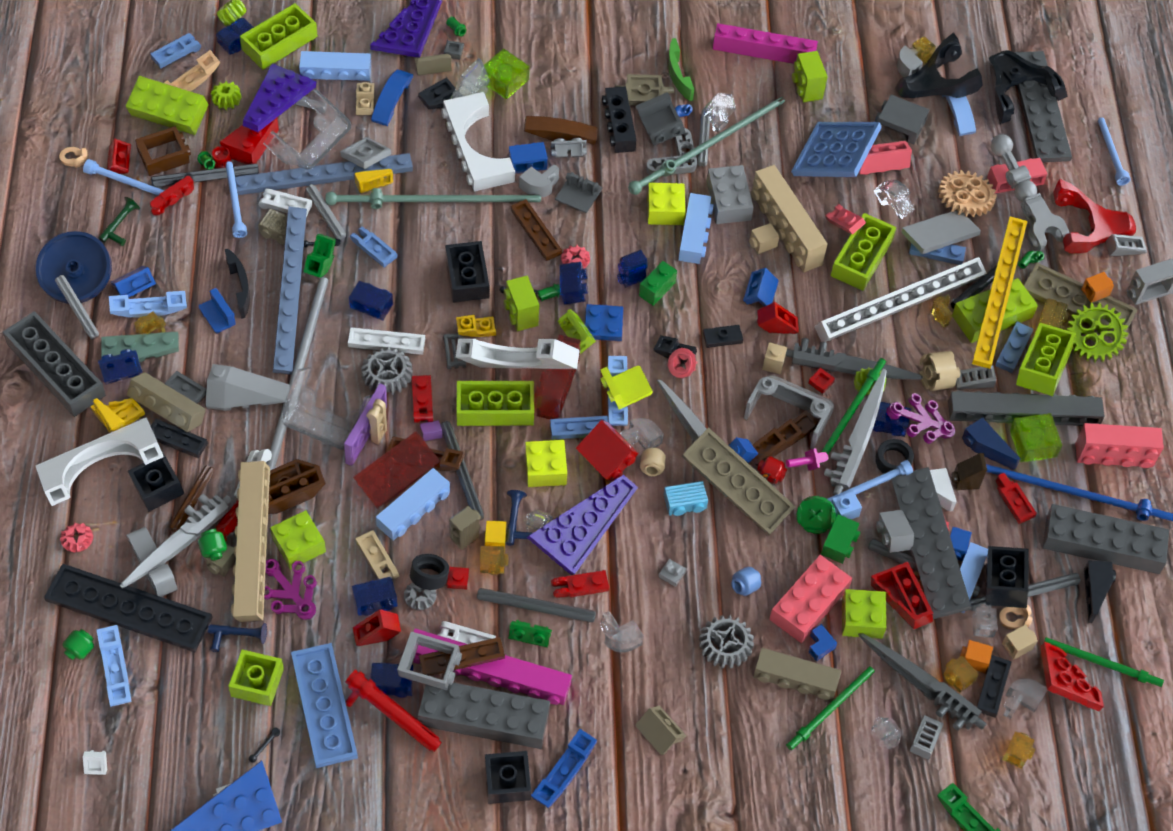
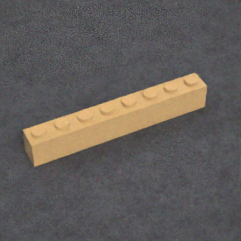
[231,461,270,622]

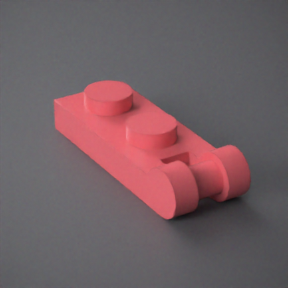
[825,204,866,235]

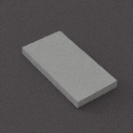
[901,210,981,254]

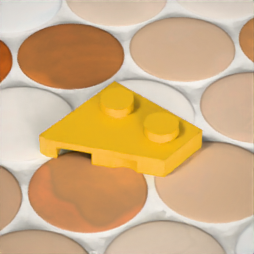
[91,398,145,426]

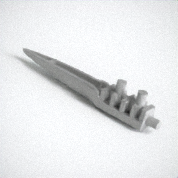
[824,369,887,495]
[657,380,707,442]
[120,494,232,588]

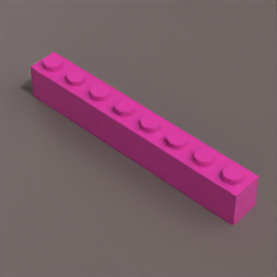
[413,629,572,705]

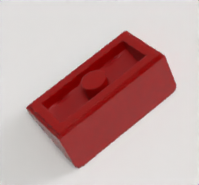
[107,139,131,174]

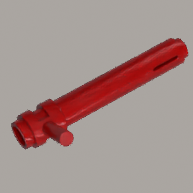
[345,669,442,752]

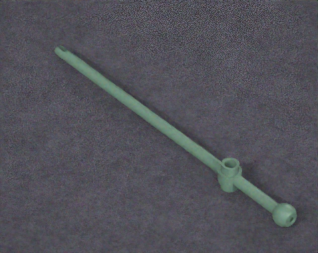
[628,97,785,195]
[325,188,541,209]

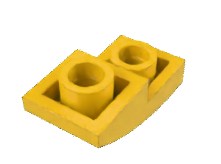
[456,315,496,337]

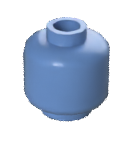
[731,567,761,596]

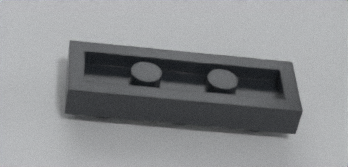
[151,419,208,459]
[977,655,1012,718]

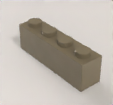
[127,372,206,432]
[753,647,841,700]

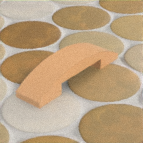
[164,50,220,92]

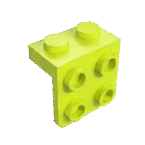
[600,366,653,410]

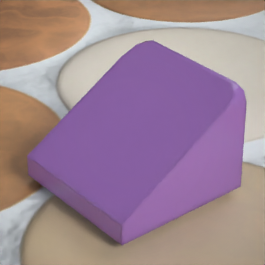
[420,420,443,441]

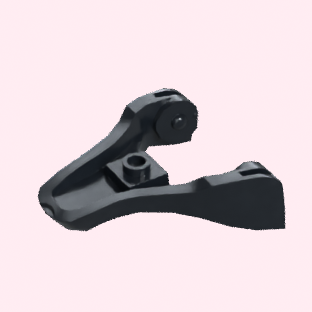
[895,32,983,98]
[989,50,1068,124]

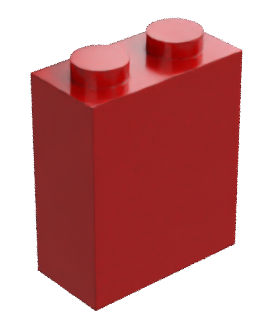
[576,420,639,482]

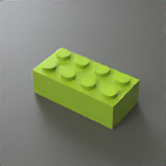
[240,3,318,70]
[125,76,209,135]
[831,213,897,291]
[952,278,1038,343]
[1016,323,1076,396]
[457,381,534,426]

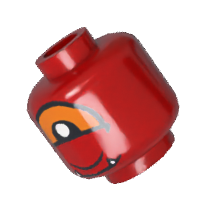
[757,456,787,485]

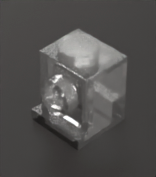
[973,604,998,638]

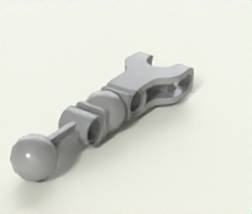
[990,134,1069,251]

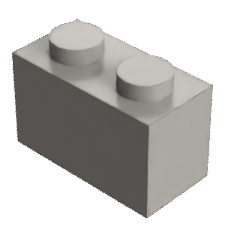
[876,510,914,553]

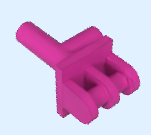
[786,448,828,471]

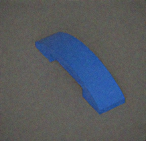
[371,69,414,126]
[531,729,597,809]

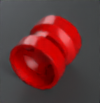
[212,146,231,168]

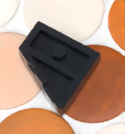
[418,77,462,109]

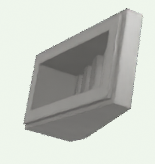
[1106,234,1147,256]
[956,365,996,389]
[909,715,944,760]

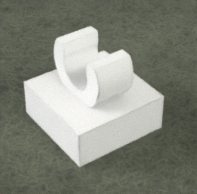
[83,750,107,775]

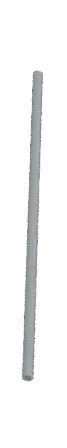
[266,277,329,470]

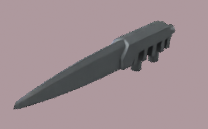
[786,338,923,380]
[858,633,987,731]

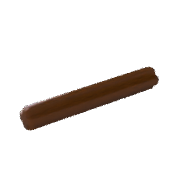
[169,465,214,532]

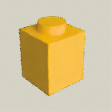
[485,521,506,553]

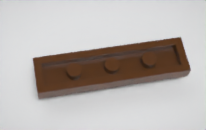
[511,199,562,261]
[419,637,505,676]

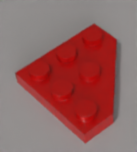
[1040,642,1104,711]

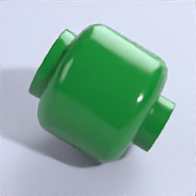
[198,529,227,561]
[62,629,94,660]

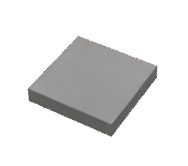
[340,137,391,169]

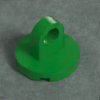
[796,496,836,534]

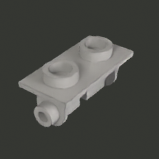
[550,138,587,158]

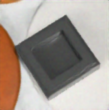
[443,40,464,60]

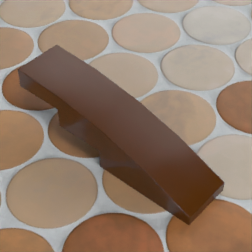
[524,116,598,145]
[752,410,818,466]

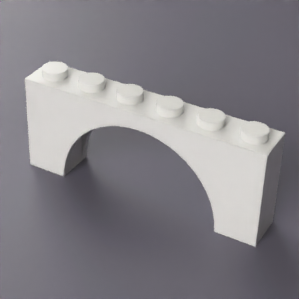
[441,92,515,192]
[456,339,579,369]
[36,418,164,506]

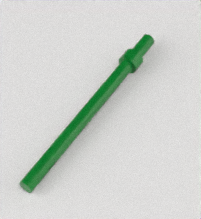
[821,358,886,454]
[1044,637,1164,687]
[786,666,875,751]

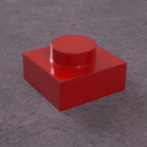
[808,368,835,394]
[447,567,469,590]

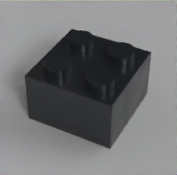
[128,453,185,512]
[485,751,531,804]

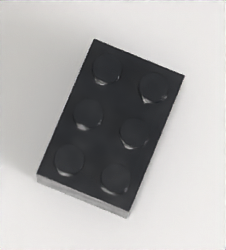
[445,241,490,303]
[986,546,1029,608]

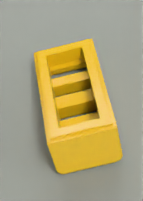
[354,169,394,193]
[93,398,126,433]

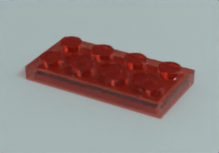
[353,431,440,509]

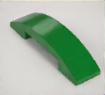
[937,783,1001,831]

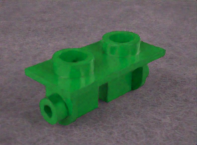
[508,620,552,648]

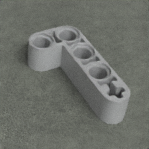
[126,527,178,597]

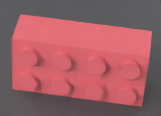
[1075,423,1164,468]
[769,555,852,644]

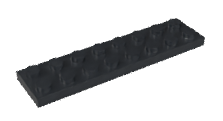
[44,563,213,652]

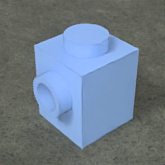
[831,491,862,520]

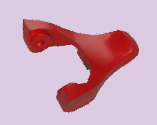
[1053,179,1136,253]

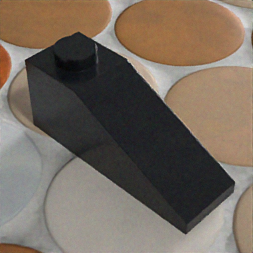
[1084,561,1116,623]

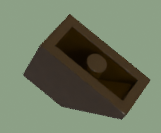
[951,453,987,490]

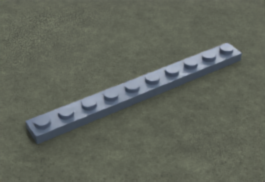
[235,153,413,195]
[273,206,307,375]

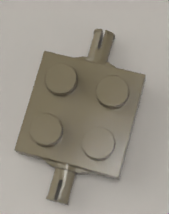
[615,74,674,106]

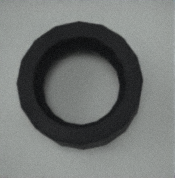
[875,439,914,474]
[409,554,450,590]

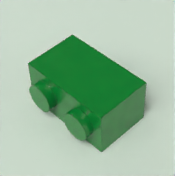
[639,261,677,306]
[821,514,861,564]

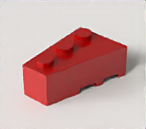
[220,118,279,165]
[871,562,933,629]

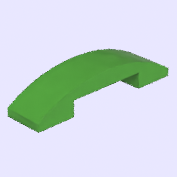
[668,38,694,101]

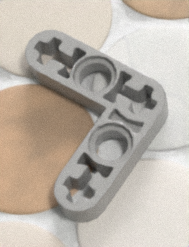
[646,128,697,175]

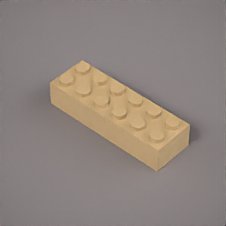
[751,165,827,272]

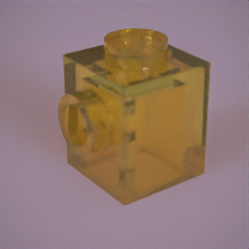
[480,546,508,575]
[943,656,979,693]
[1002,731,1035,769]

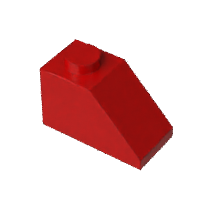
[757,302,799,334]
[353,609,401,646]

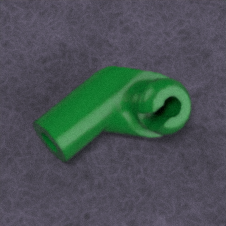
[1018,251,1044,269]

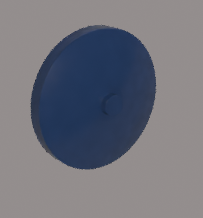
[36,231,112,304]

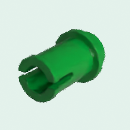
[446,16,467,37]
[197,151,215,170]
[538,283,562,302]

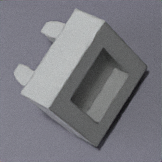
[659,559,686,587]

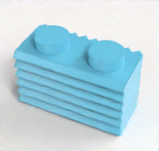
[663,481,708,516]

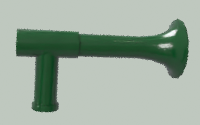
[98,197,140,246]

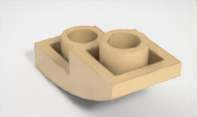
[356,82,375,115]

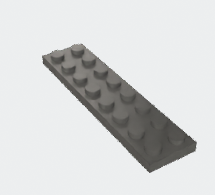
[1014,51,1072,163]
[891,467,972,619]

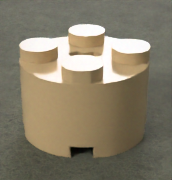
[919,351,960,391]

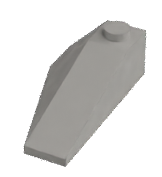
[206,364,290,411]

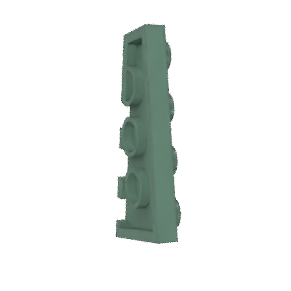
[101,332,179,373]

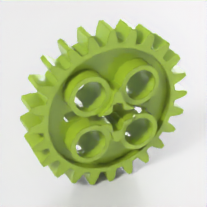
[1067,303,1128,363]

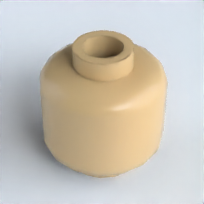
[640,448,666,476]

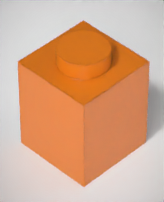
[1081,272,1114,303]
[960,640,993,673]

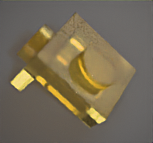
[912,36,936,66]
[931,294,953,328]
[134,311,166,334]

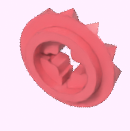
[561,244,590,271]
[668,348,698,379]
[60,522,93,552]

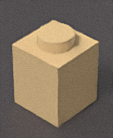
[749,223,779,254]
[762,343,787,374]
[1002,625,1038,660]

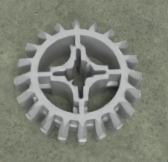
[361,347,413,395]
[699,615,754,669]

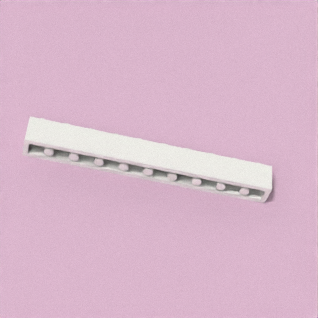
[815,257,987,342]

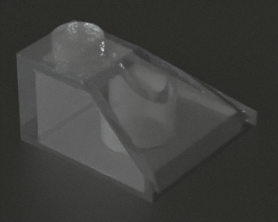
[450,58,490,99]

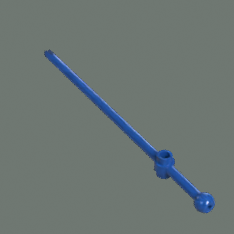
[986,464,1173,521]

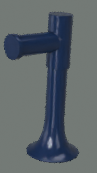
[505,490,533,546]
[208,623,267,652]

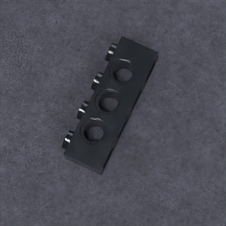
[602,86,637,153]

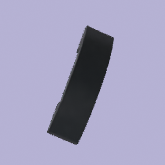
[224,249,250,319]

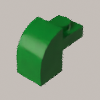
[303,234,336,278]

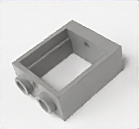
[1126,258,1173,305]
[397,632,462,690]

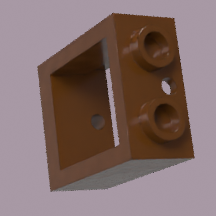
[135,126,191,176]

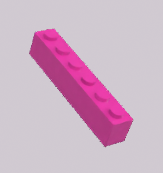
[713,23,818,64]

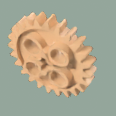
[938,170,997,217]

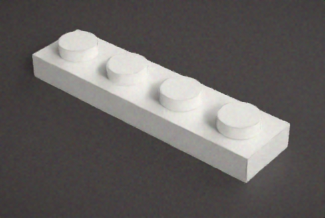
[348,328,425,355]

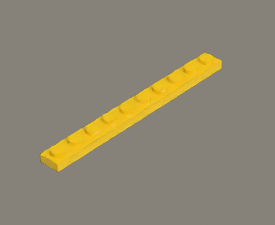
[972,216,1027,369]

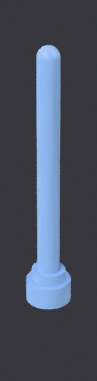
[1098,117,1131,186]
[83,159,164,195]
[226,161,247,238]
[827,460,913,502]

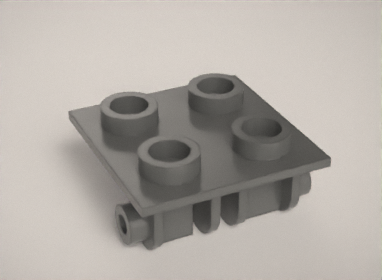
[555,172,603,213]

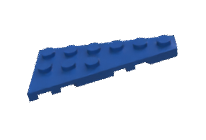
[169,760,282,831]

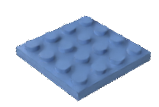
[791,122,881,177]

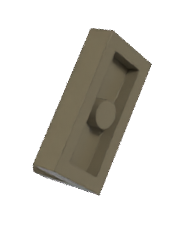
[415,54,452,75]
[635,706,686,755]

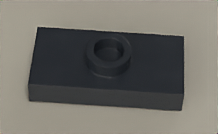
[703,325,743,348]

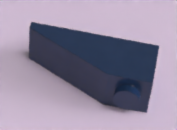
[962,417,1021,470]

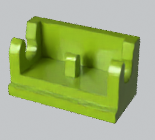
[557,309,596,354]

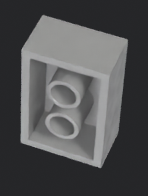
[706,165,754,224]

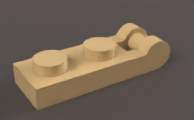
[366,399,387,445]
[355,530,399,585]

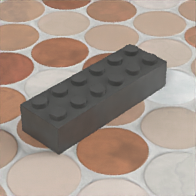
[3,311,106,417]
[1043,504,1169,574]
[418,683,550,749]

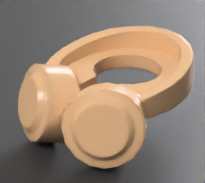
[59,147,87,168]
[999,605,1032,629]

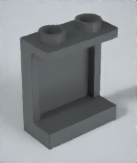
[636,92,685,146]
[875,95,930,144]

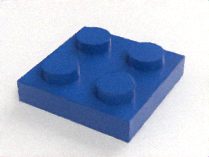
[585,304,623,341]

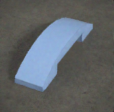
[942,95,976,136]
[109,291,187,318]
[608,356,628,426]
[960,542,988,613]
[97,625,132,707]

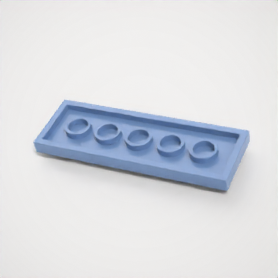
[291,643,358,768]

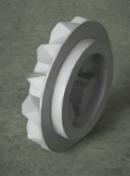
[404,582,436,610]

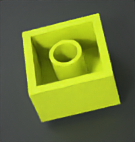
[647,183,685,225]
[525,440,567,487]

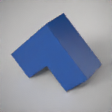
[808,624,837,662]

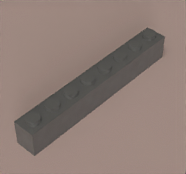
[948,391,1105,426]

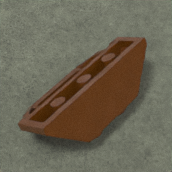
[268,459,326,514]

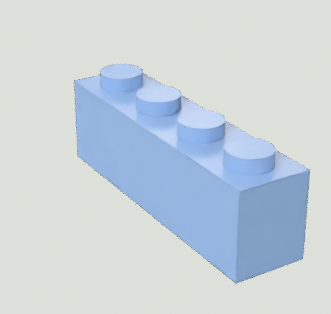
[299,51,371,81]
[678,193,714,264]
[376,468,450,541]

